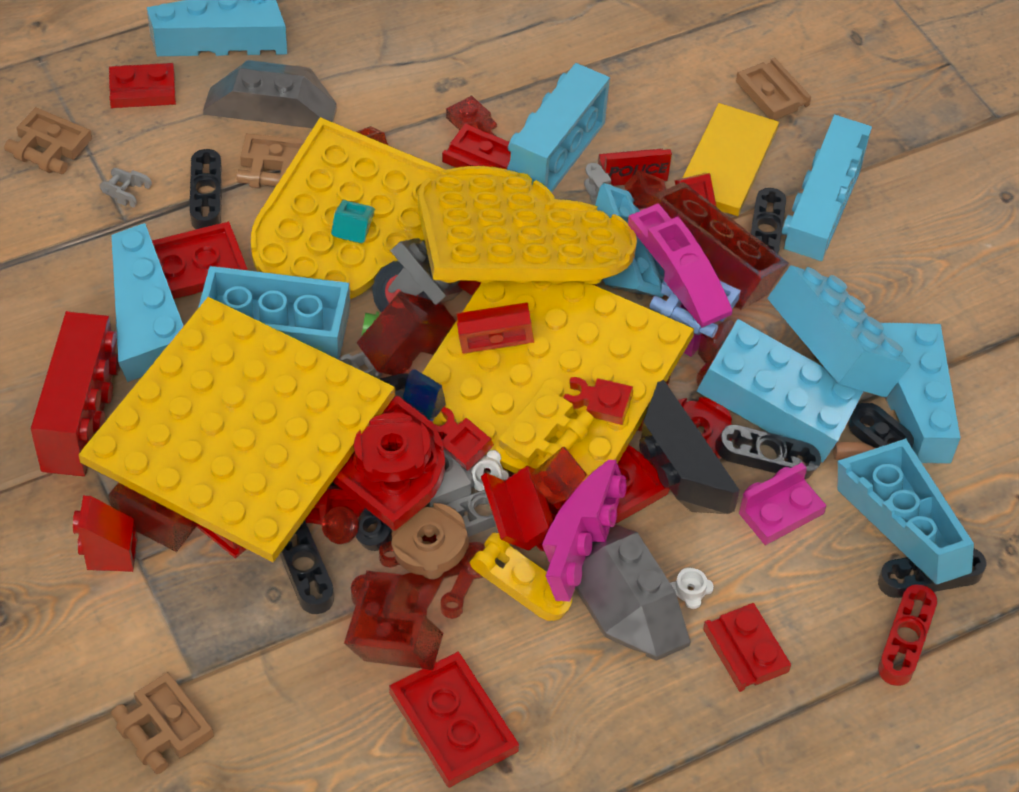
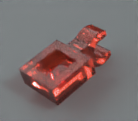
[446,95,497,136]

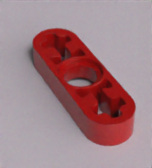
[878,585,937,686]

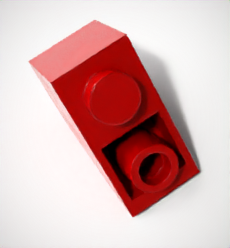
[73,495,138,572]

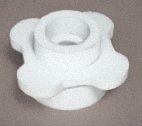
[469,450,509,491]
[670,568,714,609]

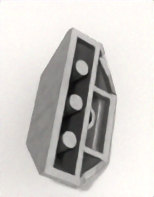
[203,60,337,128]
[575,525,690,661]

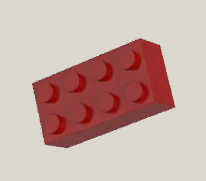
[30,311,120,477]

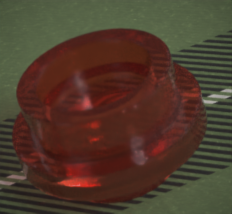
[322,506,358,544]

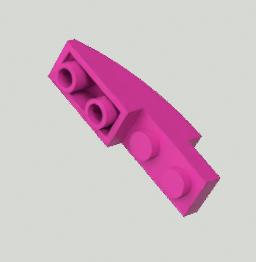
[628,203,733,328]
[542,460,626,602]

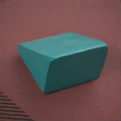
[331,200,375,243]

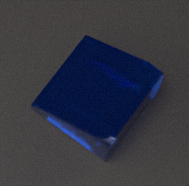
[403,369,446,421]

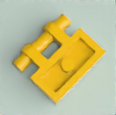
[498,386,594,475]

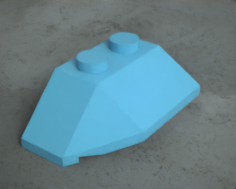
[595,183,665,297]

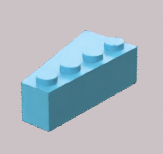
[881,323,960,464]

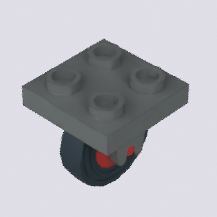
[372,238,463,323]

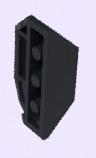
[639,380,740,514]

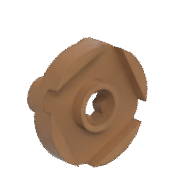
[391,503,469,579]

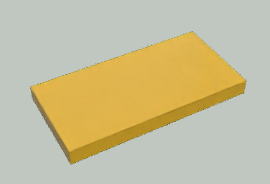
[676,103,779,216]

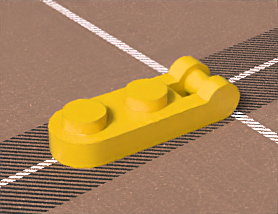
[470,532,572,621]

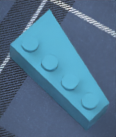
[147,0,287,57]
[782,114,872,261]
[111,223,183,382]
[837,439,974,585]

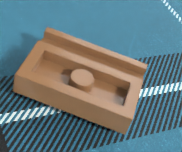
[736,57,811,120]

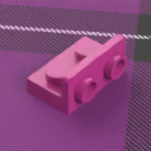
[739,463,826,545]

